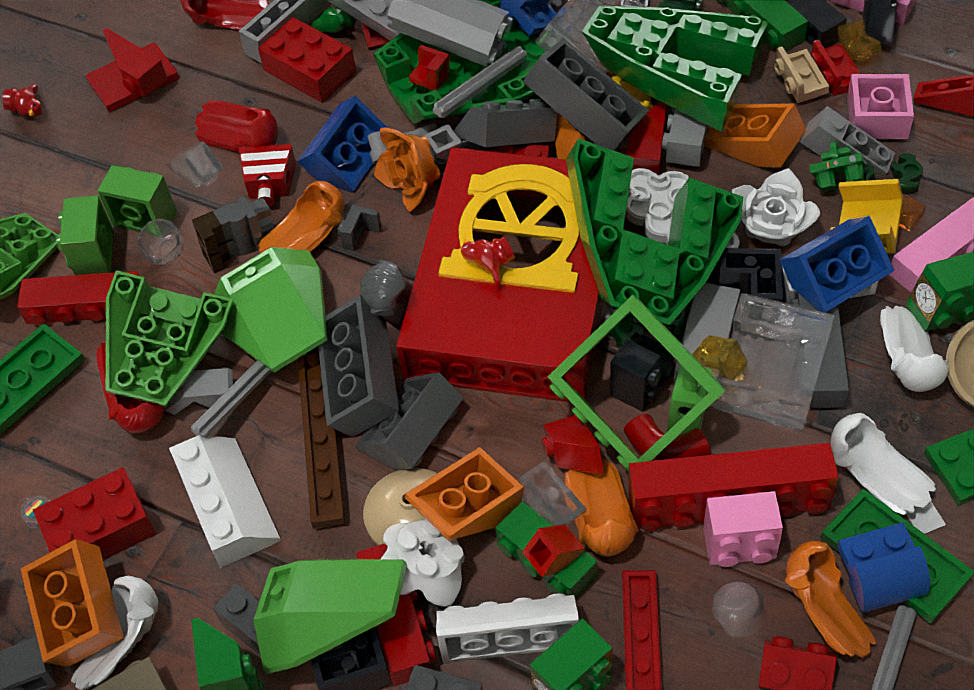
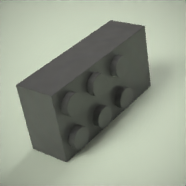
[523,38,649,151]
[318,295,399,437]

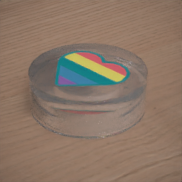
[20,495,50,529]

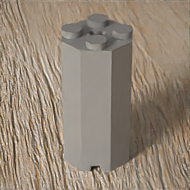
[387,0,514,67]

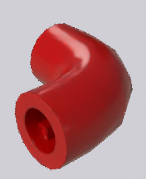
[623,414,711,461]

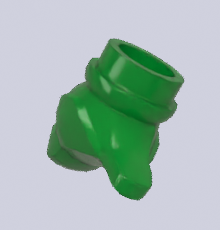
[312,7,356,34]

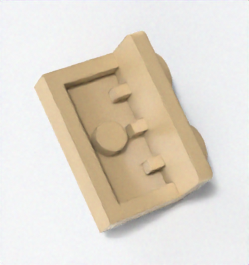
[773,47,829,103]

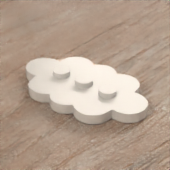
[625,168,739,248]

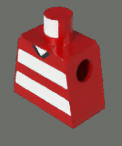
[239,144,296,207]

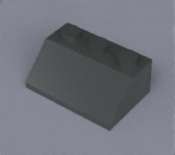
[454,99,557,147]
[355,372,463,470]

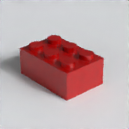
[258,17,357,103]
[32,467,156,560]

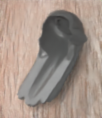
[360,260,413,331]

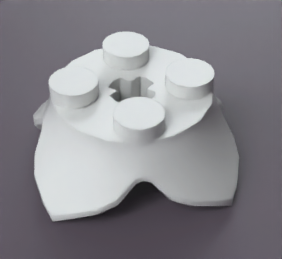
[732,168,820,246]
[381,519,465,607]

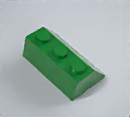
[191,618,266,690]

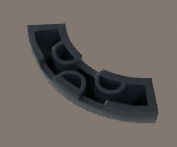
[862,0,897,44]

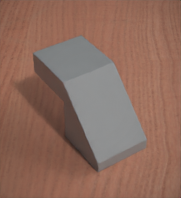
[424,124,489,160]
[165,368,233,415]

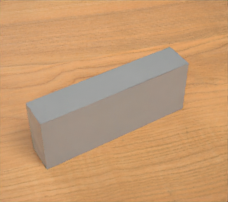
[674,283,740,382]

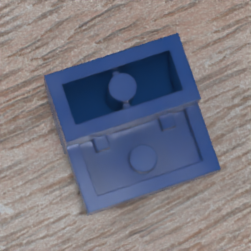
[500,0,564,36]
[837,522,930,613]

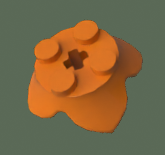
[373,128,440,212]

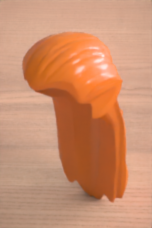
[258,181,344,253]
[565,459,639,557]
[785,541,876,658]

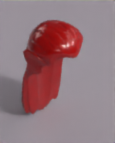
[180,0,269,31]
[195,100,278,152]
[96,342,165,434]

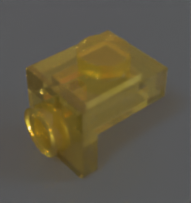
[838,19,881,61]
[692,335,748,383]

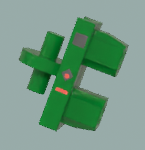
[809,141,868,192]

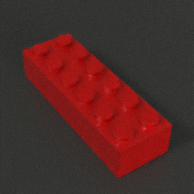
[628,442,839,531]

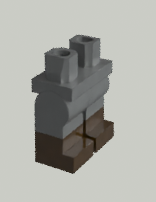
[192,196,274,274]

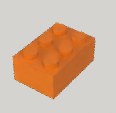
[20,539,124,667]

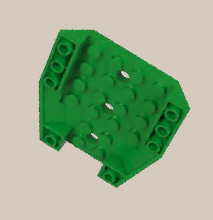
[374,0,548,124]

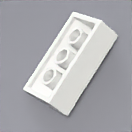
[169,435,281,568]
[436,593,579,663]

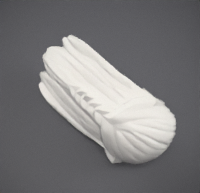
[880,306,949,392]
[831,413,936,515]
[71,576,158,690]

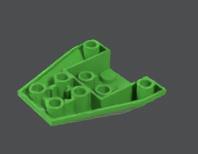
[0,213,58,300]
[215,247,327,373]
[105,270,234,407]
[253,559,407,674]

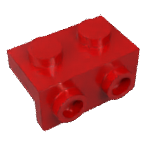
[758,636,837,690]

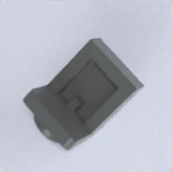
[338,205,382,251]

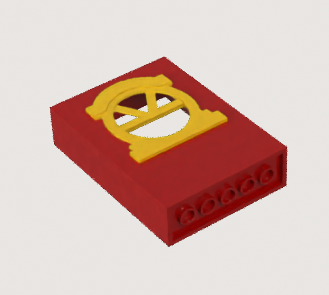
[396,147,604,403]

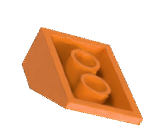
[704,104,806,168]
[405,447,524,541]

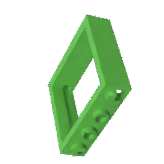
[548,295,726,471]

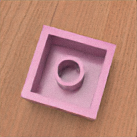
[847,74,914,139]
[703,491,783,567]

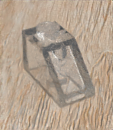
[167,141,224,187]
[518,461,587,526]

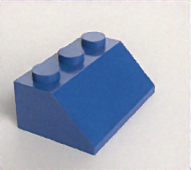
[297,96,388,192]
[779,216,894,313]

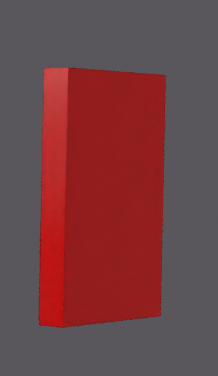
[85,42,179,112]

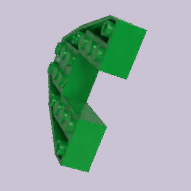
[582,6,768,131]
[566,138,743,325]

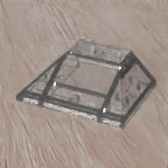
[709,293,835,432]

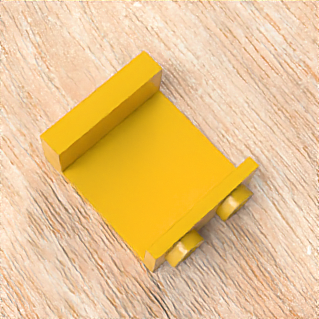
[830,179,904,253]

